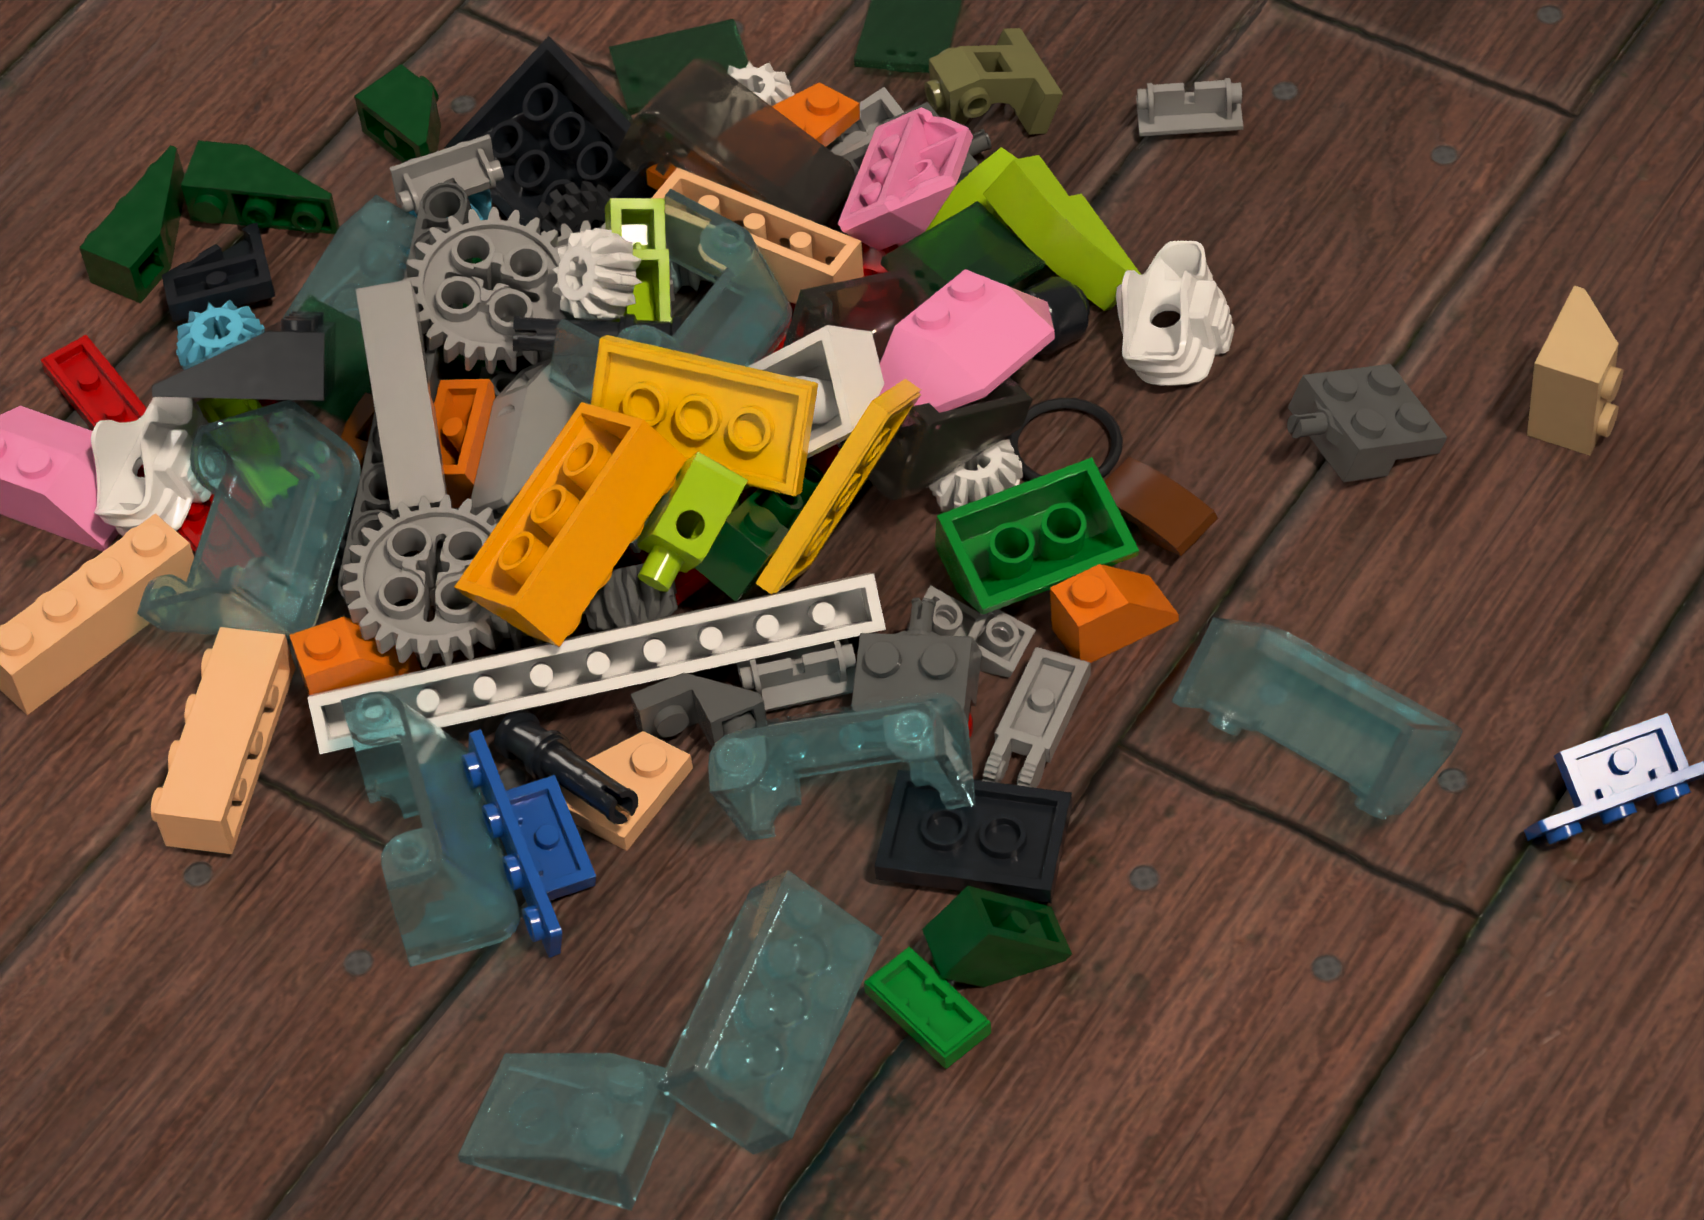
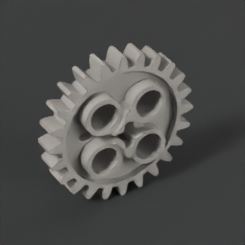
[403,207,578,374]
[342,494,511,667]

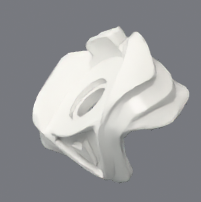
[1116,241,1235,386]
[91,397,221,536]

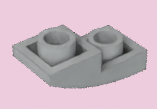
[905,585,1036,677]

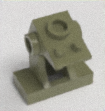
[924,28,1063,134]

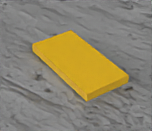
[591,335,818,496]
[756,379,921,595]

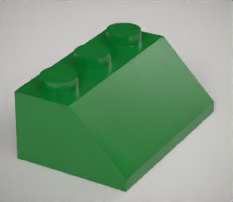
[935,457,1139,615]

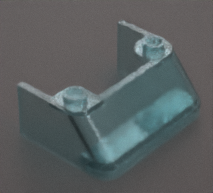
[549,188,792,404]
[1171,617,1463,820]

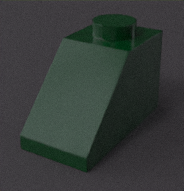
[354,64,441,163]
[922,886,1072,987]

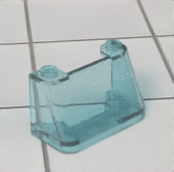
[137,400,361,640]
[341,691,520,967]
[708,692,976,841]

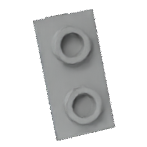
[1136,78,1243,136]
[390,134,504,215]
[736,638,856,712]

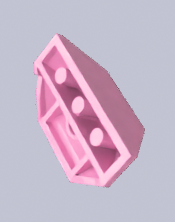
[838,107,973,251]
[879,269,1055,426]
[0,406,119,552]

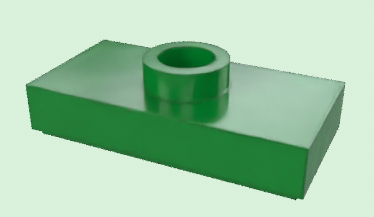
[864,947,991,1069]

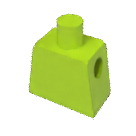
[637,452,748,592]

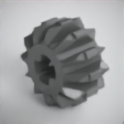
[583,563,678,631]

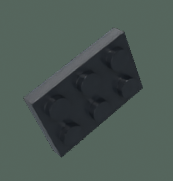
[874,769,1072,904]

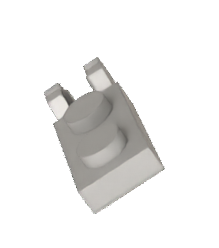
[982,647,1091,788]

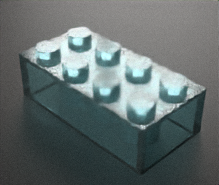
[657,870,882,1155]

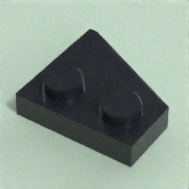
[162,223,276,322]

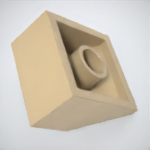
[1527,286,1623,455]

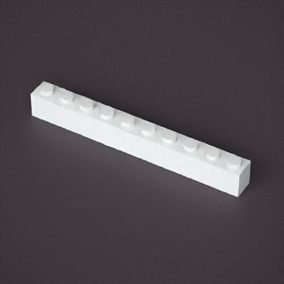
[307,573,886,754]

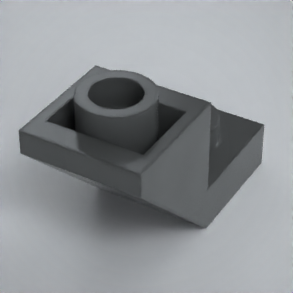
[630,673,769,756]

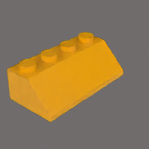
[454,402,687,647]

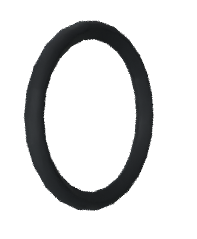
[1007,398,1123,481]

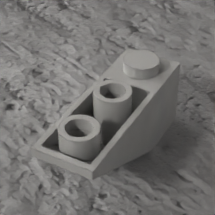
[471,356,591,516]

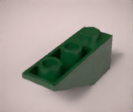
[181,140,340,235]
[79,145,185,303]
[694,463,824,601]

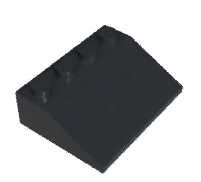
[444,36,669,233]
[152,311,336,401]

